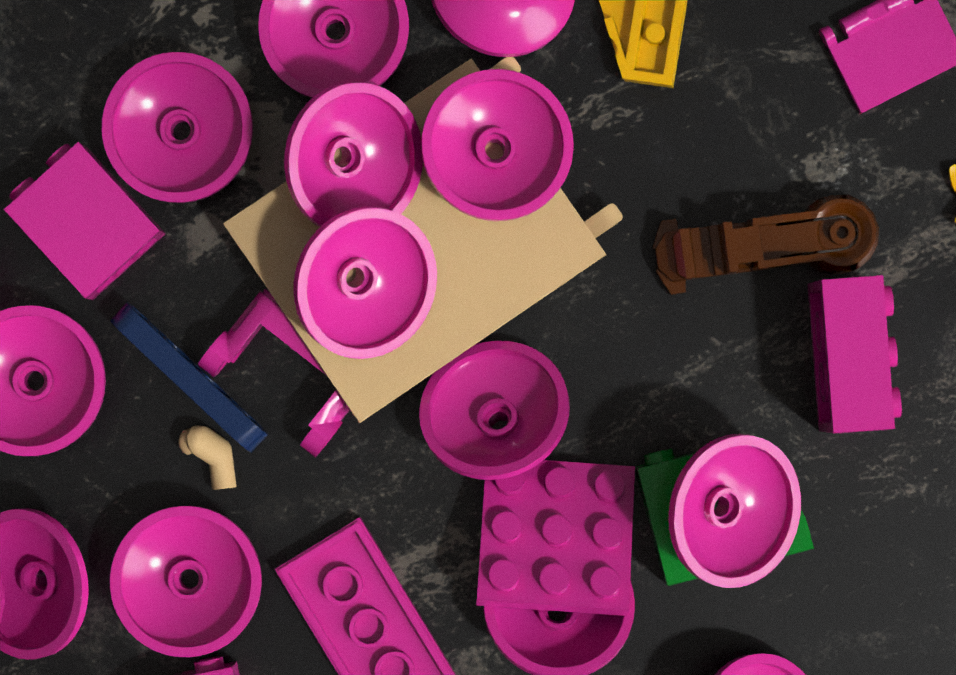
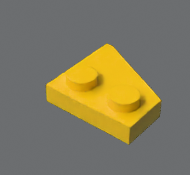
[599,0,688,88]

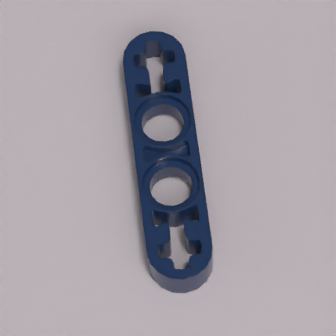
[110,302,268,453]

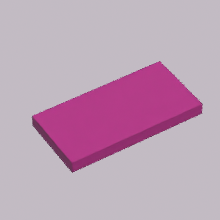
[275,517,456,675]

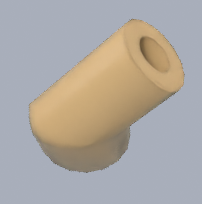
[179,425,237,490]

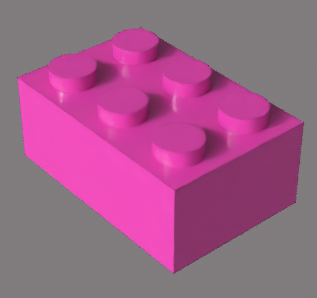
[808,275,902,434]

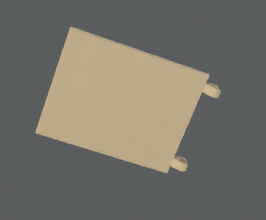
[223,57,623,424]

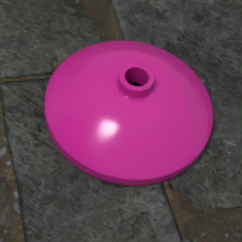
[258,0,409,98]
[431,0,575,57]
[102,52,253,203]
[421,69,574,221]
[284,82,423,227]
[293,206,437,359]
[0,305,106,456]
[419,341,570,480]
[669,434,801,588]
[110,506,262,657]
[0,508,88,660]
[484,581,635,675]

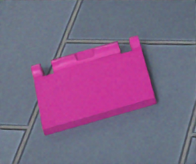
[819,0,956,114]

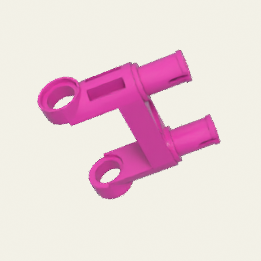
[198,289,350,458]

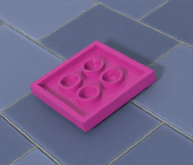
[476,460,635,616]

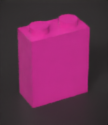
[4,142,166,300]

